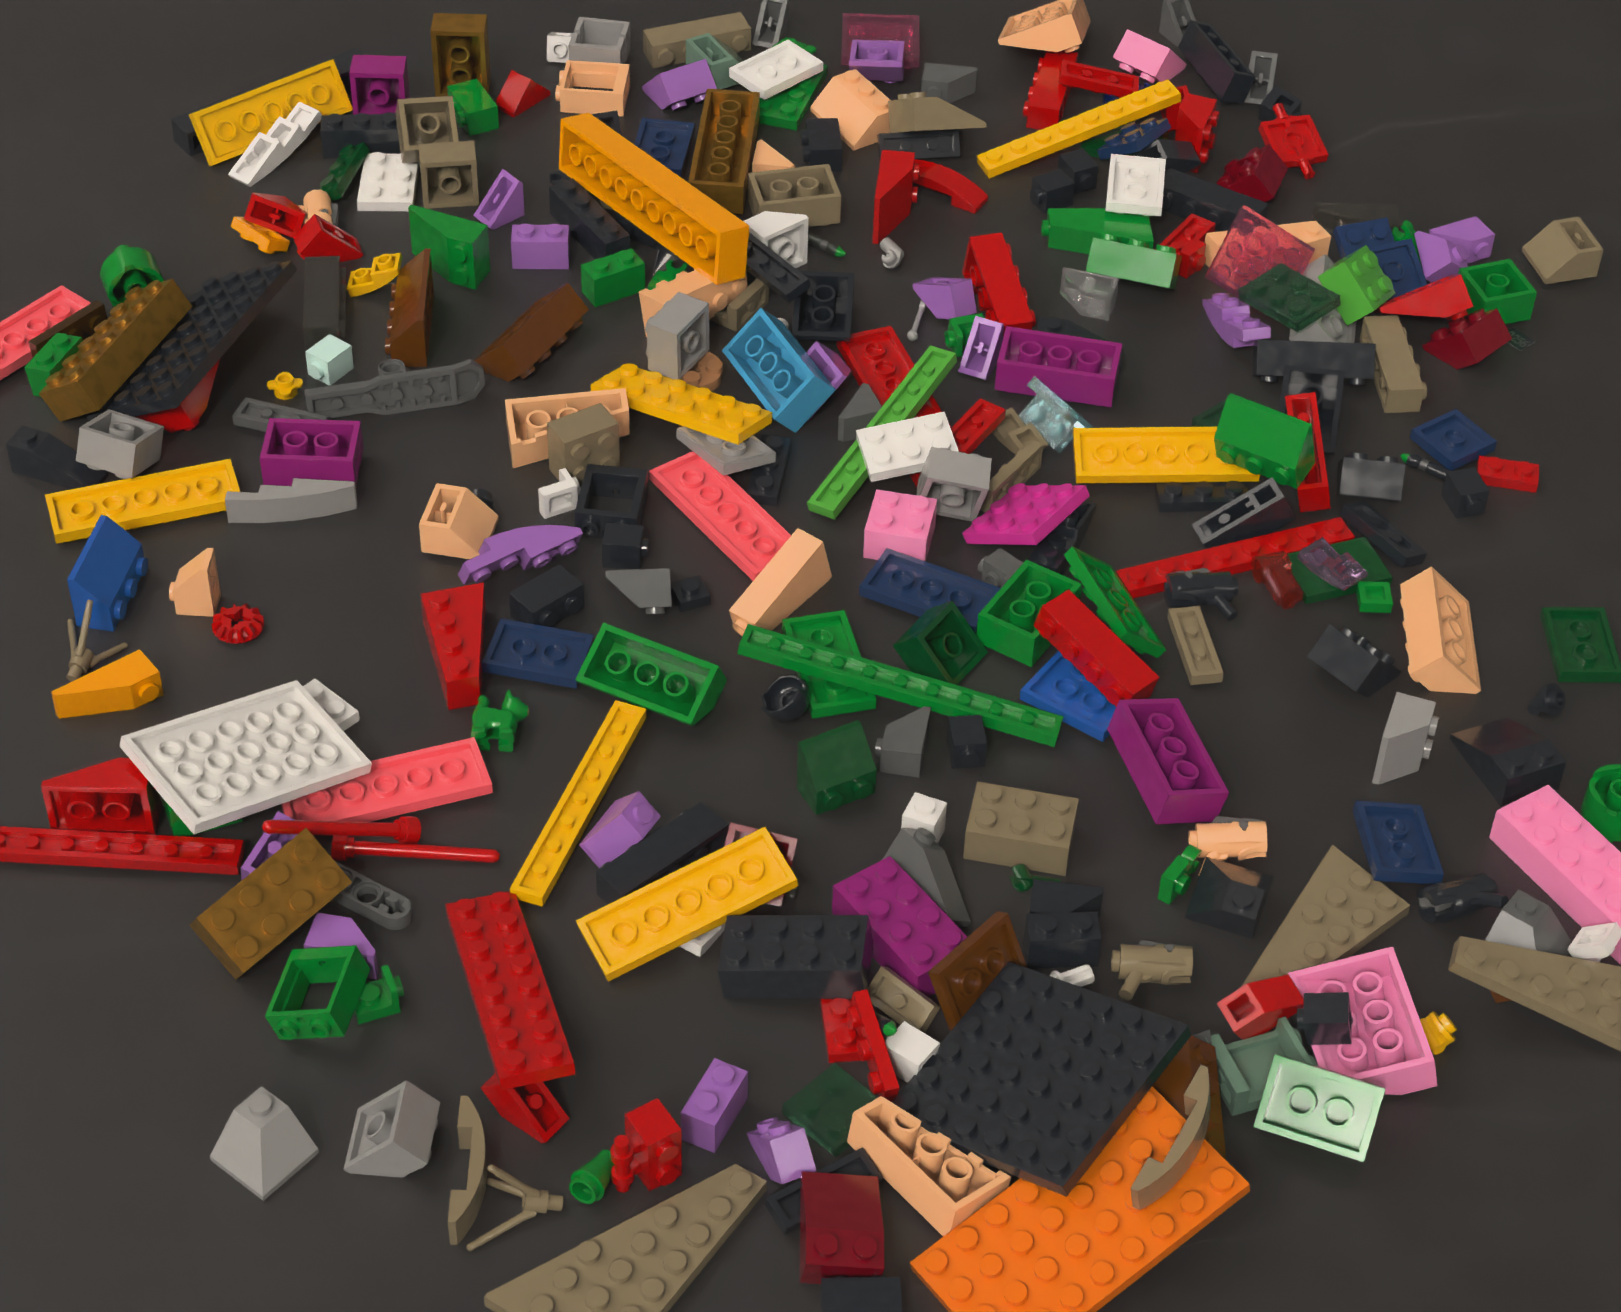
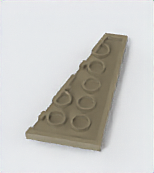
[1240,844,1410,988]
[1448,936,1621,1051]

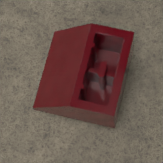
[1217,144,1288,202]
[1422,308,1512,370]

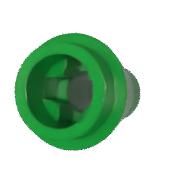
[569,1150,614,1204]

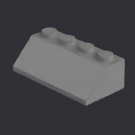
[1289,254,1357,343]

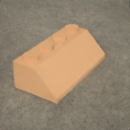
[1400,566,1481,694]

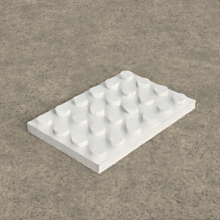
[120,680,372,834]

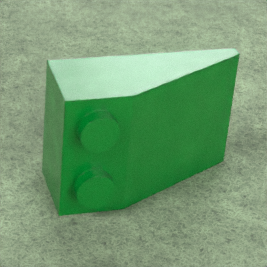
[408,205,491,290]

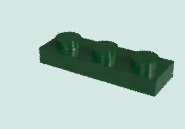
[319,142,370,201]

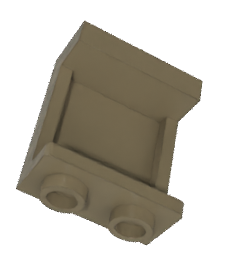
[710,278,769,332]

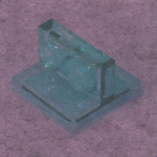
[1019,376,1094,453]

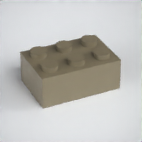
[748,164,841,227]
[963,781,1079,876]

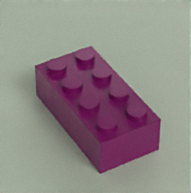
[995,326,1122,407]
[1107,698,1229,824]
[832,856,967,997]

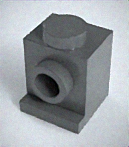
[978,548,1023,588]

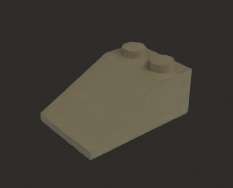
[888,92,986,133]

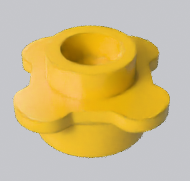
[267,372,303,400]

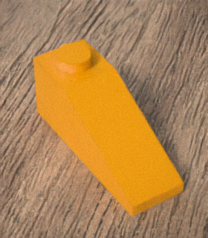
[51,649,164,719]

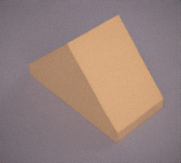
[752,139,795,172]

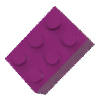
[260,418,364,486]

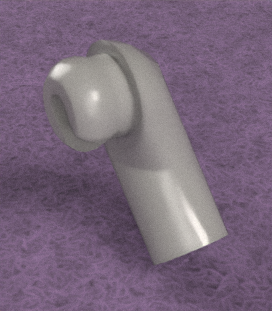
[880,237,904,269]

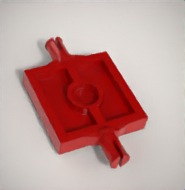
[1258,103,1329,180]

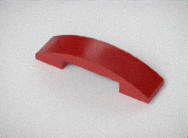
[913,159,988,214]

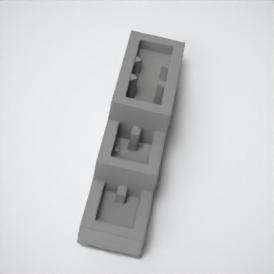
[225,478,358,523]

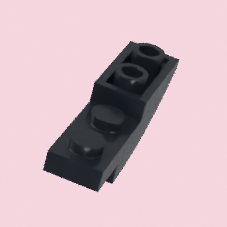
[1028,499,1097,575]

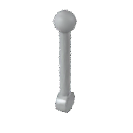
[907,300,926,341]

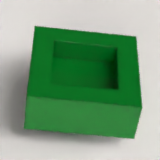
[1356,581,1393,613]

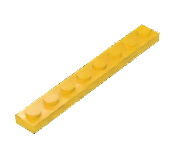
[976,79,1181,179]
[510,700,646,907]

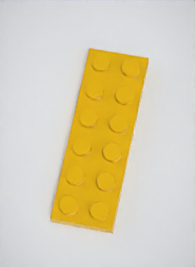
[188,59,353,166]
[591,363,772,445]
[1073,427,1260,483]
[45,459,240,544]
[576,827,799,982]

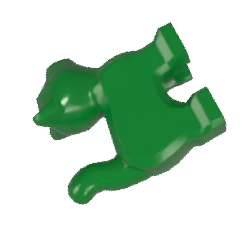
[471,690,529,752]

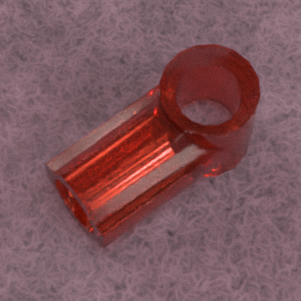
[1251,551,1304,610]

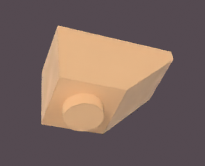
[169,548,221,617]

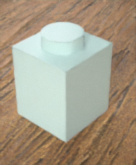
[305,334,354,386]

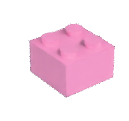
[863,489,937,561]

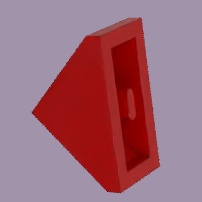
[495,70,550,118]
[244,192,306,238]

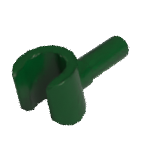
[1009,864,1060,892]

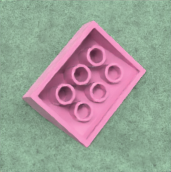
[1288,946,1438,1095]

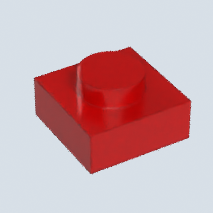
[1178,239,1206,279]

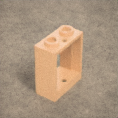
[555,60,630,116]

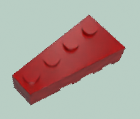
[962,232,1036,337]
[420,582,486,710]

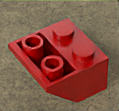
[1175,93,1220,173]

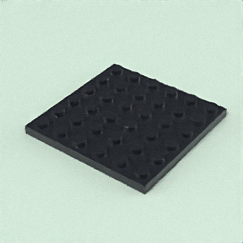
[892,962,1191,1197]

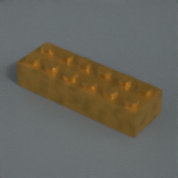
[688,89,760,214]
[39,278,193,422]

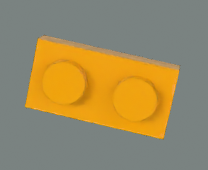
[231,216,290,254]

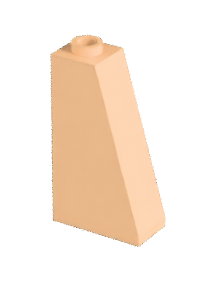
[729,528,832,636]

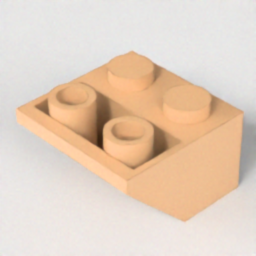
[419,483,499,559]

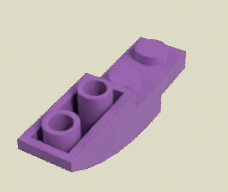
[1202,293,1271,348]
[458,525,583,585]

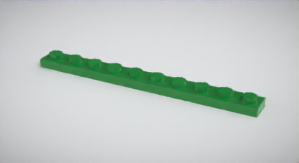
[737,624,1064,747]

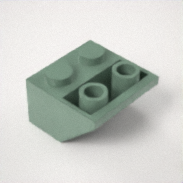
[686,33,744,90]

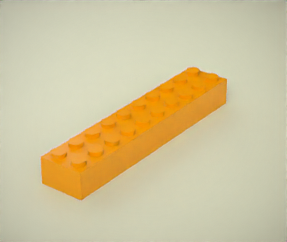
[559,112,749,285]

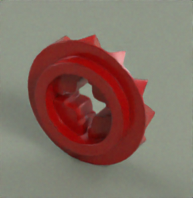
[211,603,264,644]

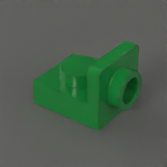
[944,313,984,357]
[354,964,404,1025]

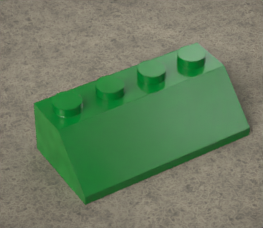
[575,622,727,726]

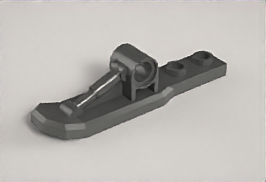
[304,359,485,418]

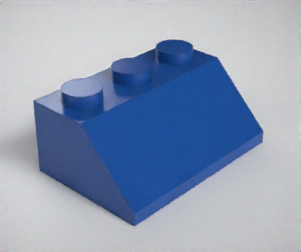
[67,515,148,632]

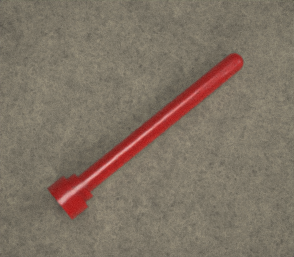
[262,816,421,844]
[331,835,500,863]

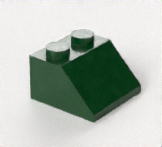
[892,601,988,685]
[797,720,877,815]

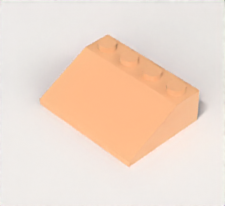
[998,0,1091,53]

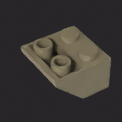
[1522,217,1604,284]

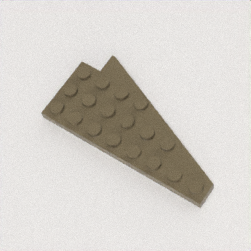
[484,1164,767,1312]

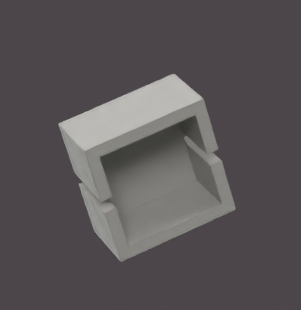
[568,17,631,64]

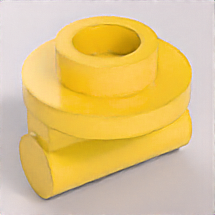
[1420,1011,1457,1055]

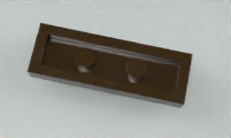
[28,300,107,358]

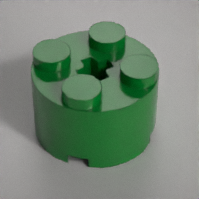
[100,245,164,307]
[1581,764,1621,843]

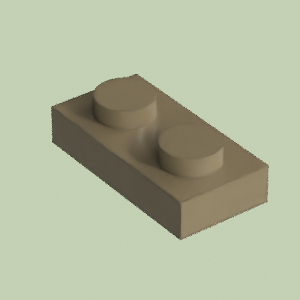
[868,966,941,1033]

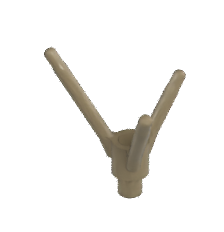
[66,600,128,682]
[466,1164,563,1251]

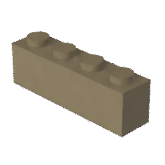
[643,12,751,68]
[1360,315,1427,413]

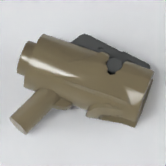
[1111,940,1193,1000]

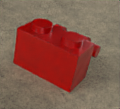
[610,1098,682,1193]

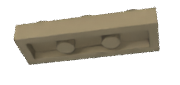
[981,439,1043,512]
[1167,606,1224,685]

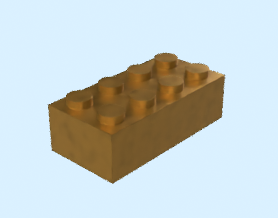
[189,828,352,980]

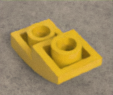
[347,252,402,297]

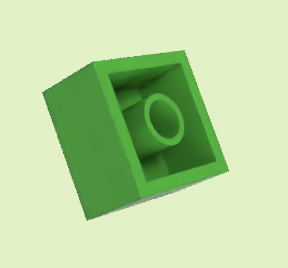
[1318,245,1396,326]

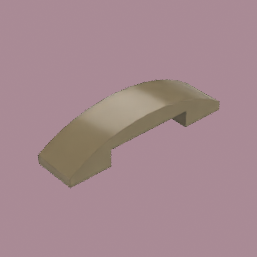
[1130,1065,1211,1210]
[448,1096,487,1245]

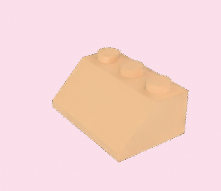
[810,69,890,151]

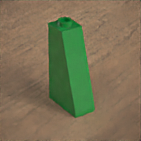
[1041,208,1154,254]

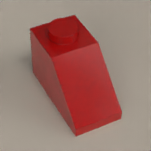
[293,214,364,266]
[480,1073,570,1143]

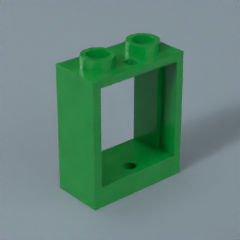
[265,945,370,1040]

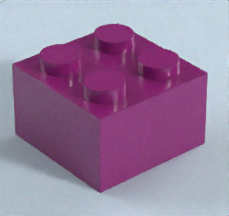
[349,55,410,115]

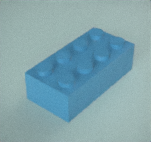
[722,308,836,433]

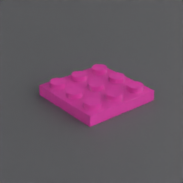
[962,483,1090,545]

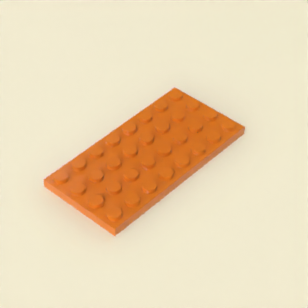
[909,1086,1250,1312]

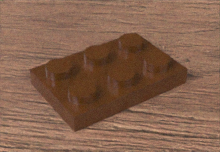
[928,911,1028,1031]

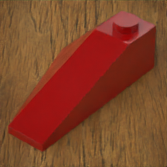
[135,359,220,433]

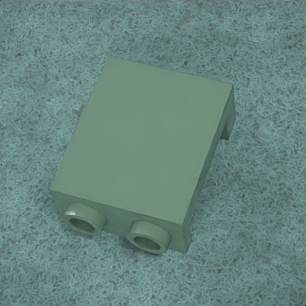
[1205,1017,1317,1116]

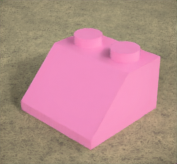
[1113,29,1187,84]

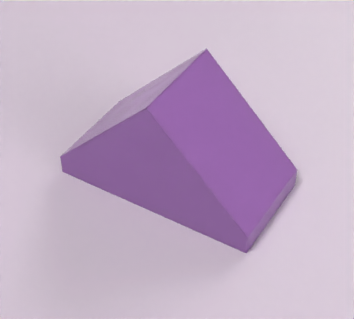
[473,169,525,230]
[958,316,1004,380]

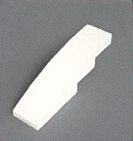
[228,101,322,187]

